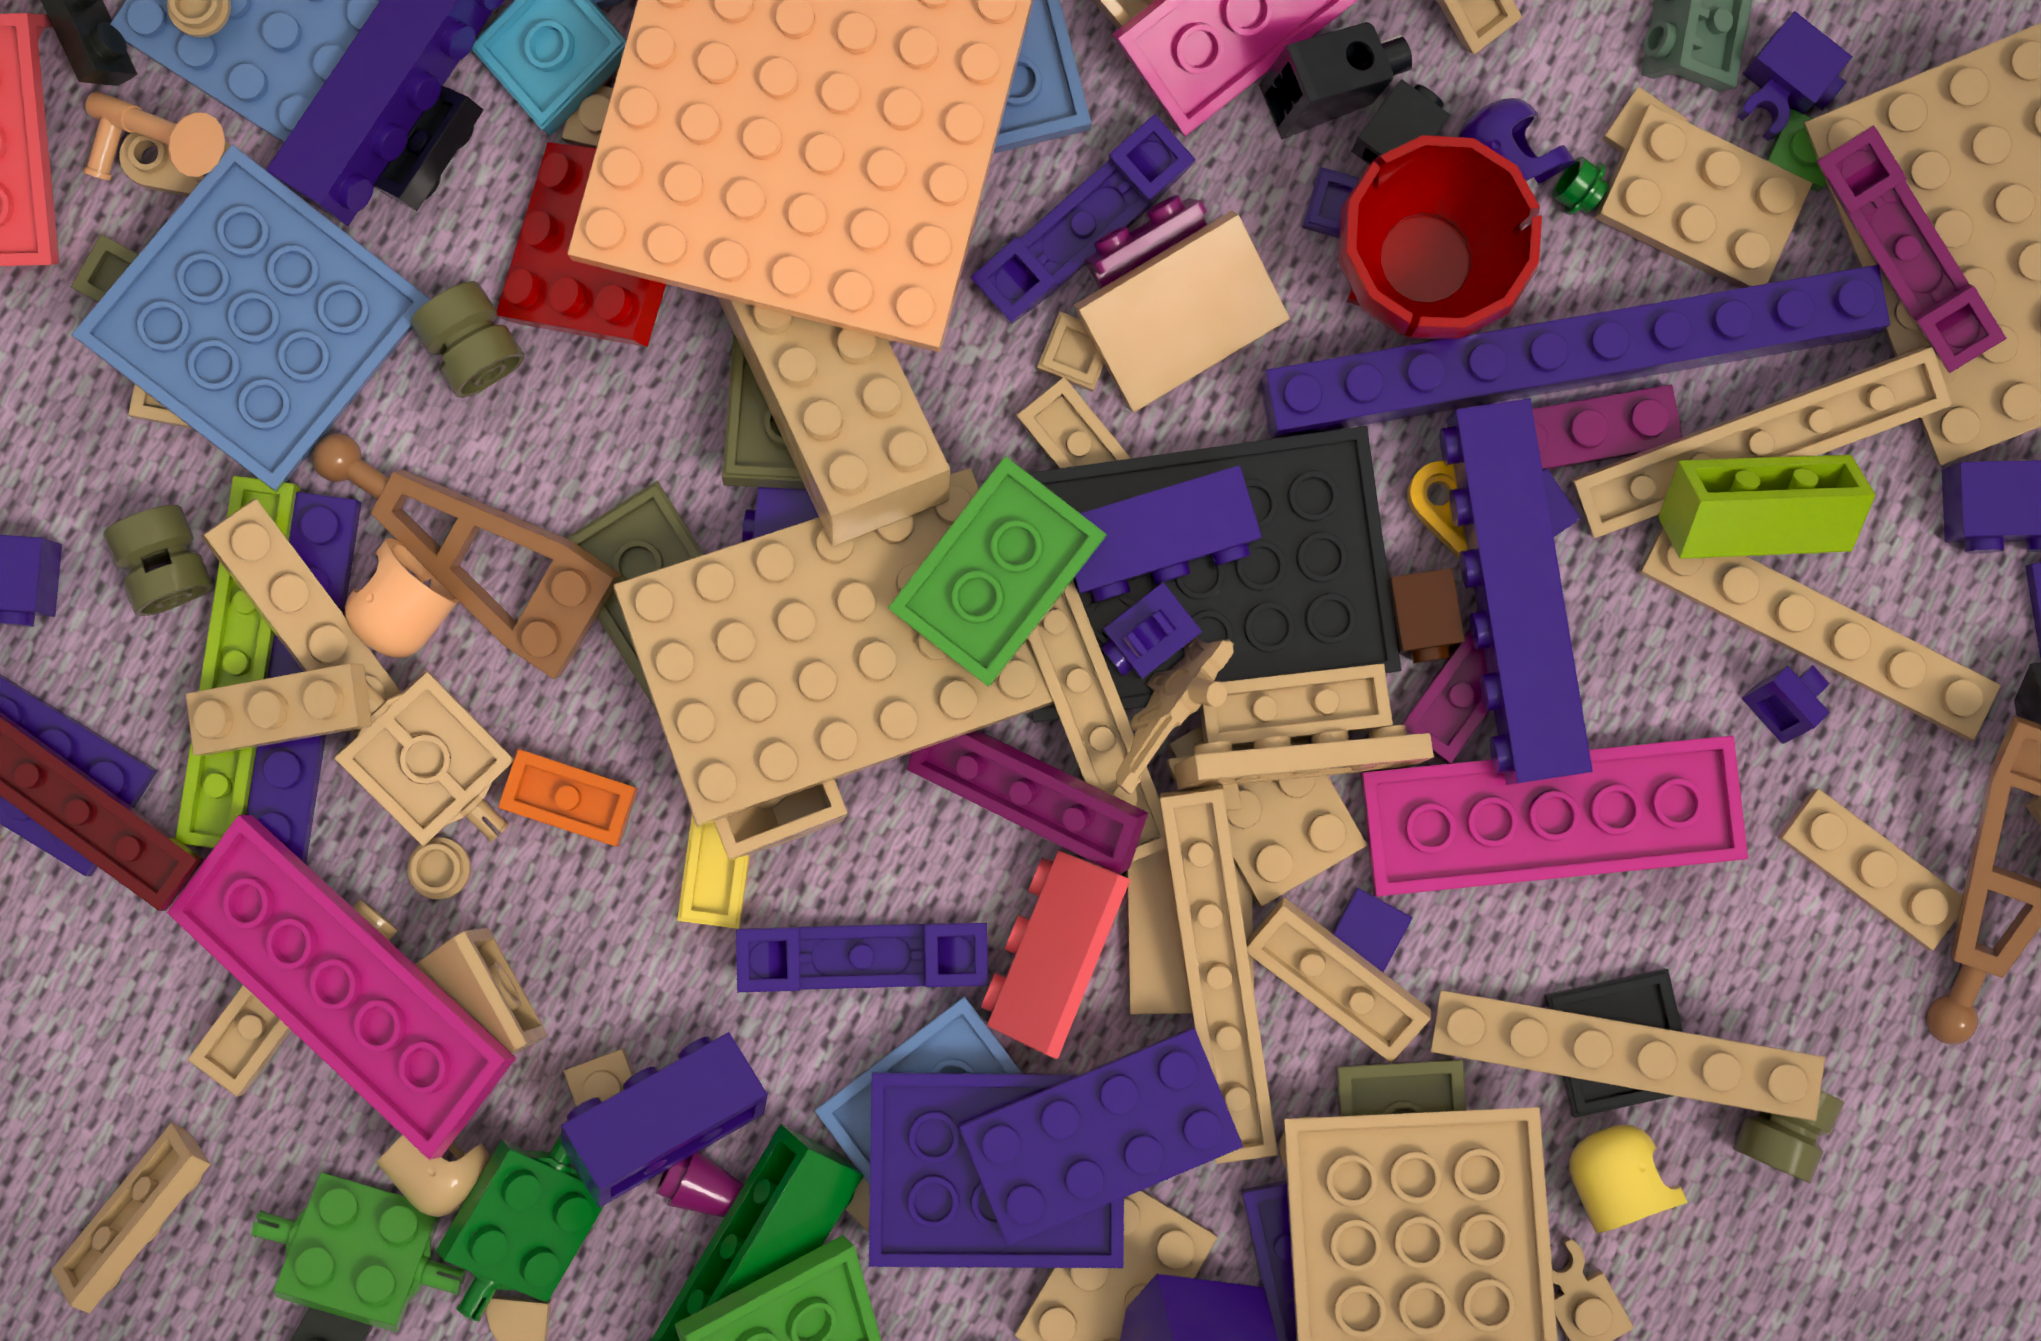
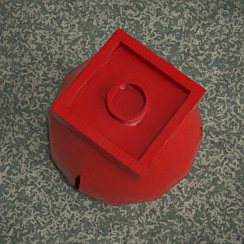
[1338,135,1542,340]

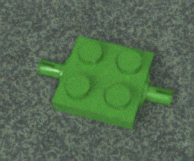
[251,1172,466,1333]

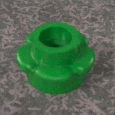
[1552,156,1608,215]

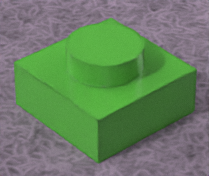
[1766,109,1826,192]

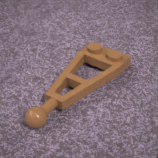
[311,433,622,679]
[1926,715,2041,1044]

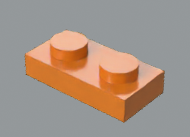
[498,749,639,847]

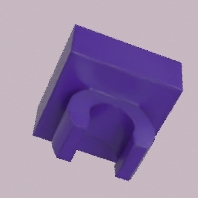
[1742,665,1830,744]

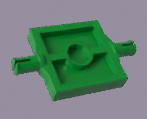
[436,1120,604,1321]

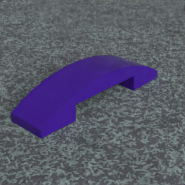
[971,114,1196,324]
[736,923,988,993]

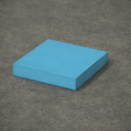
[472,0,627,135]

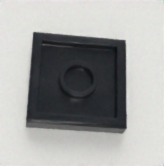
[1544,968,1683,1118]

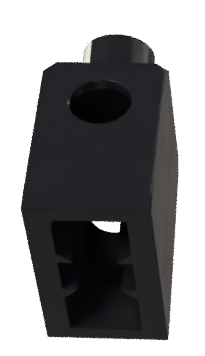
[1259,22,1412,140]

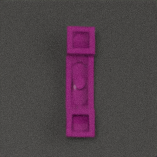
[1816,125,2007,373]

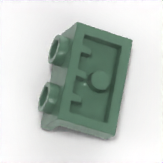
[1641,0,1752,92]

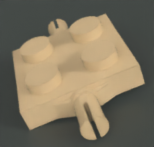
[334,669,514,846]

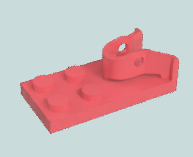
[0,13,59,266]

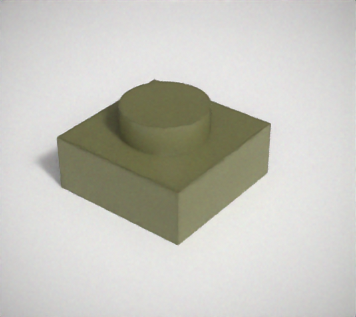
[71,234,139,302]

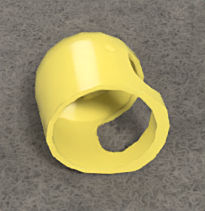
[1569,1124,1688,1233]

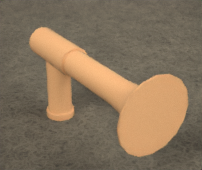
[83,91,225,181]

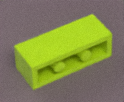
[1658,455,1876,559]

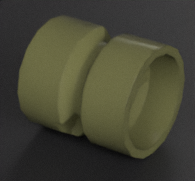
[410,281,524,398]
[103,505,213,616]
[1732,1091,1845,1184]

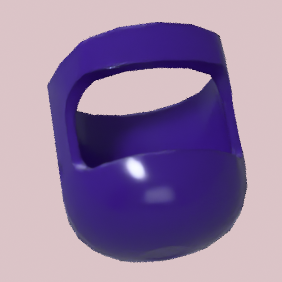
[1458,98,1576,184]

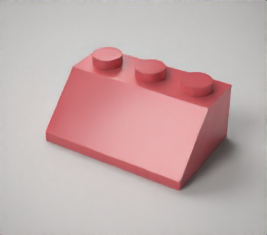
[980,850,1131,1059]

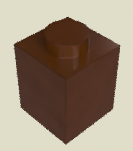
[1389,568,1465,664]

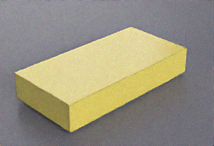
[677,815,750,929]

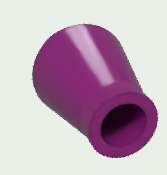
[656,1151,744,1218]

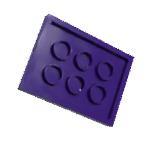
[869,1072,1124,1268]

